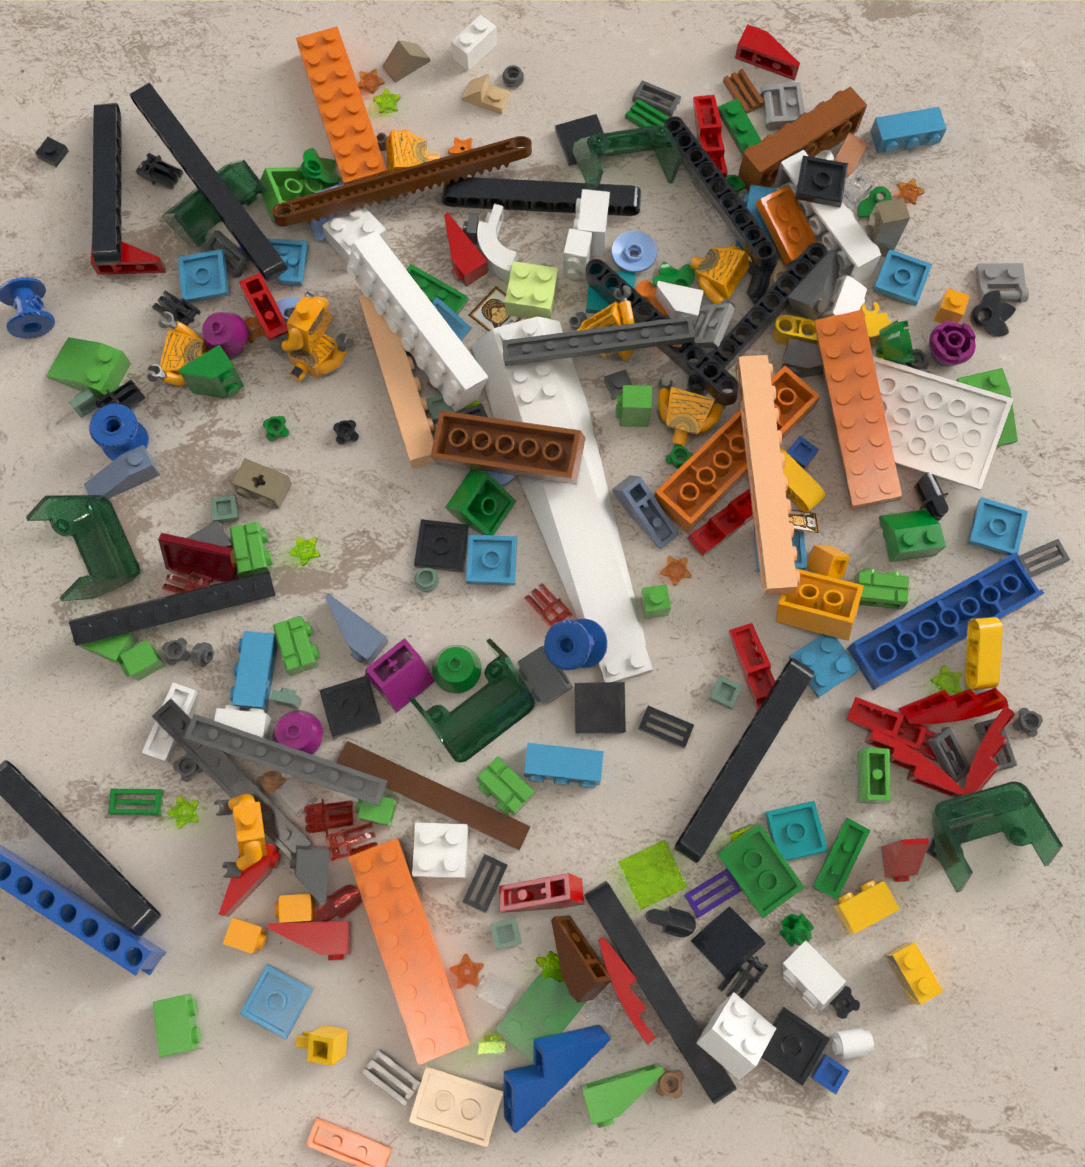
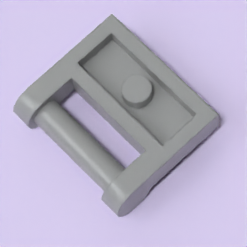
[760,82,805,130]
[975,263,1029,302]
[693,303,735,348]

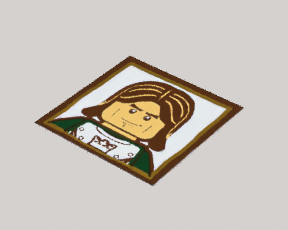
[468,286,521,332]
[788,510,819,534]

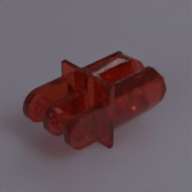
[162,566,214,593]
[524,583,573,628]
[304,799,354,835]
[325,822,378,862]
[315,885,363,922]

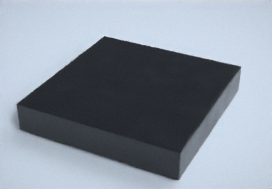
[555,114,611,166]
[795,155,849,207]
[414,519,469,573]
[319,676,382,739]
[574,682,626,733]
[691,906,766,979]
[761,1007,830,1086]

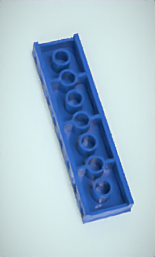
[847,552,1044,690]
[0,845,167,976]

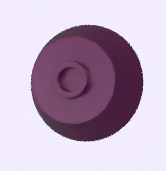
[202,312,249,357]
[929,320,976,367]
[273,710,323,755]

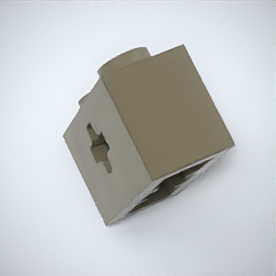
[232,458,292,509]

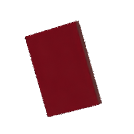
[158,533,238,582]

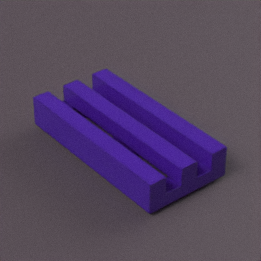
[683,869,742,918]

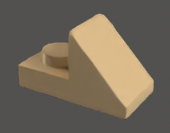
[462,74,510,114]

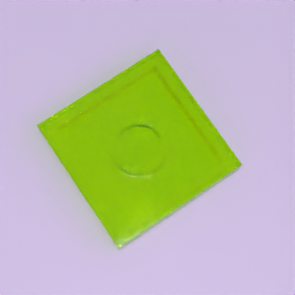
[618,839,688,910]

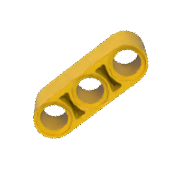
[772,315,818,345]
[780,448,826,513]
[965,617,1003,690]

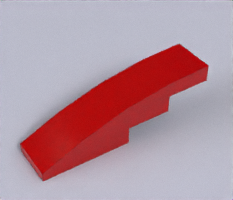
[693,95,728,178]
[687,488,753,556]
[729,623,789,721]
[898,688,1009,724]
[847,697,949,762]
[962,706,1015,807]
[864,729,964,798]
[598,937,656,1045]

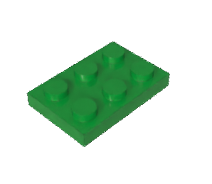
[716,822,805,918]
[495,966,587,1064]

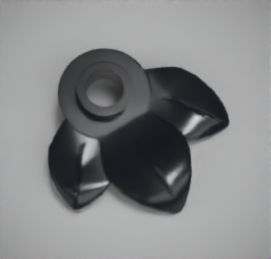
[970,290,1016,336]

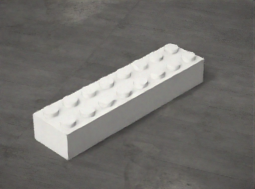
[347,231,488,412]

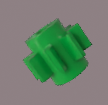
[779,913,814,947]

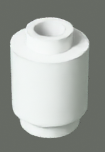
[831,1028,874,1060]

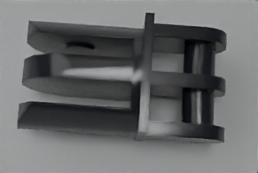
[136,153,183,190]
[152,290,201,327]
[95,379,145,409]
[914,473,949,521]
[646,906,696,938]
[717,956,768,999]

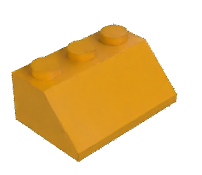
[776,568,864,641]

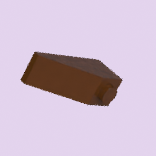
[551,915,612,1003]

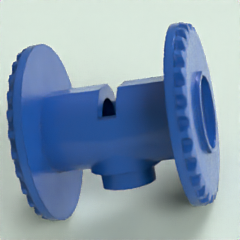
[0,277,55,339]
[89,404,149,461]
[544,619,608,670]

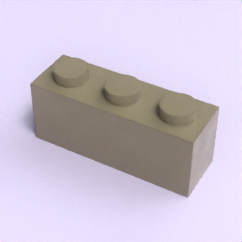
[865,198,910,256]

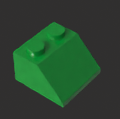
[178,345,244,398]
[445,469,516,535]
[878,510,946,562]

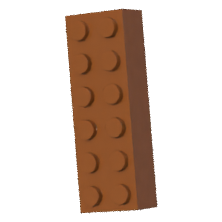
[738,86,867,192]
[430,411,586,485]

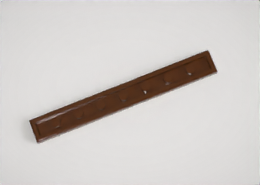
[336,741,531,851]

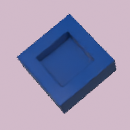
[787,436,819,469]
[810,1054,849,1094]

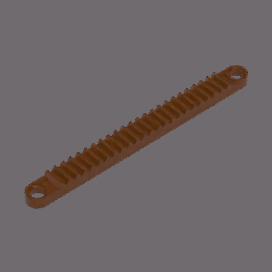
[272,136,532,227]

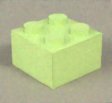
[505,261,558,319]

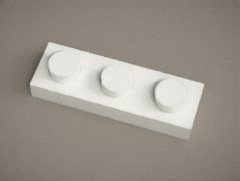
[142,682,198,763]

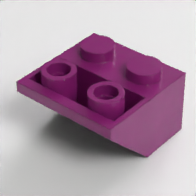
[365,638,435,713]

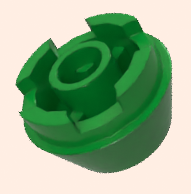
[876,320,915,366]
[432,645,482,693]

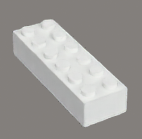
[773,150,881,283]

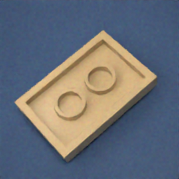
[409,1066,504,1148]

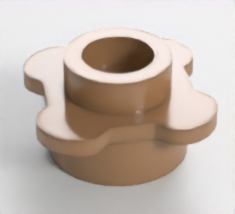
[257,771,287,793]
[655,1068,684,1099]

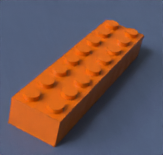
[296,26,387,185]
[815,309,902,510]
[654,366,820,533]
[348,838,471,1065]

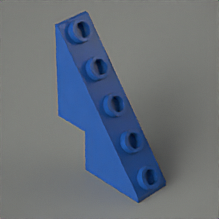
[504,1025,611,1133]

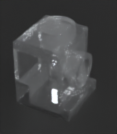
[842,169,875,211]

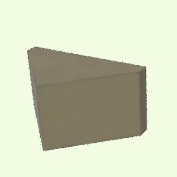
[383,40,430,83]

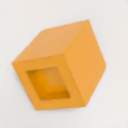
[807,545,850,578]

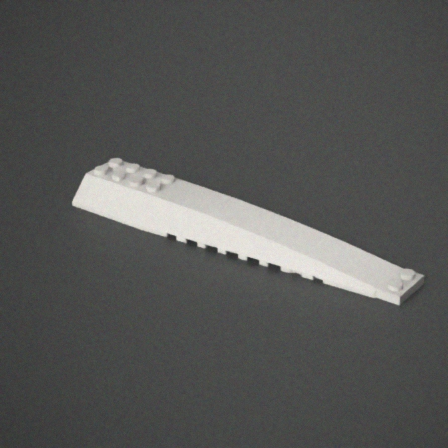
[471,316,653,682]

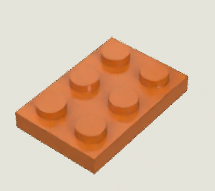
[755,185,818,264]

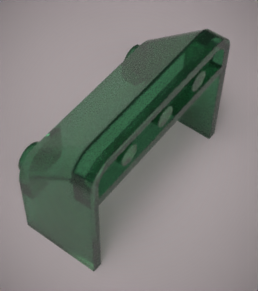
[572,125,683,191]
[161,159,267,248]
[26,495,140,602]
[409,638,535,763]
[932,781,1063,893]

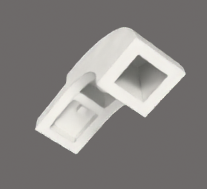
[477,204,517,282]

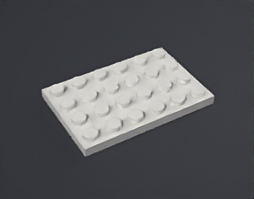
[873,356,1013,491]

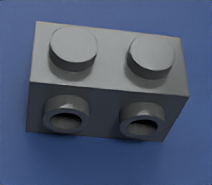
[517,646,574,705]

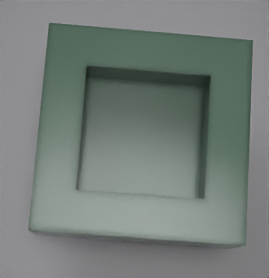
[69,389,97,418]
[426,394,454,423]
[211,495,239,523]
[709,675,742,710]
[270,688,302,709]
[490,917,522,950]

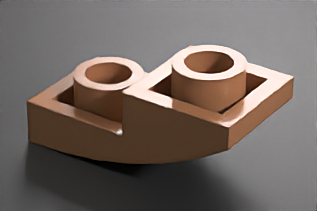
[834,133,868,180]

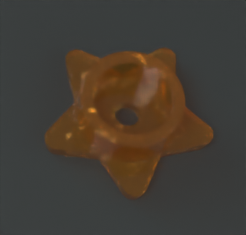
[358,69,385,94]
[897,178,925,205]
[244,316,266,343]
[660,556,692,586]
[450,954,484,989]

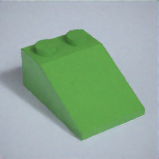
[258,167,334,222]
[46,337,131,399]
[956,368,1018,447]
[581,1063,664,1128]

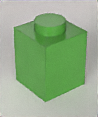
[640,584,671,619]
[120,640,165,681]
[356,797,397,827]

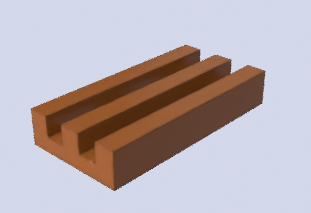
[723,69,764,114]

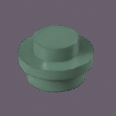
[414,568,439,592]

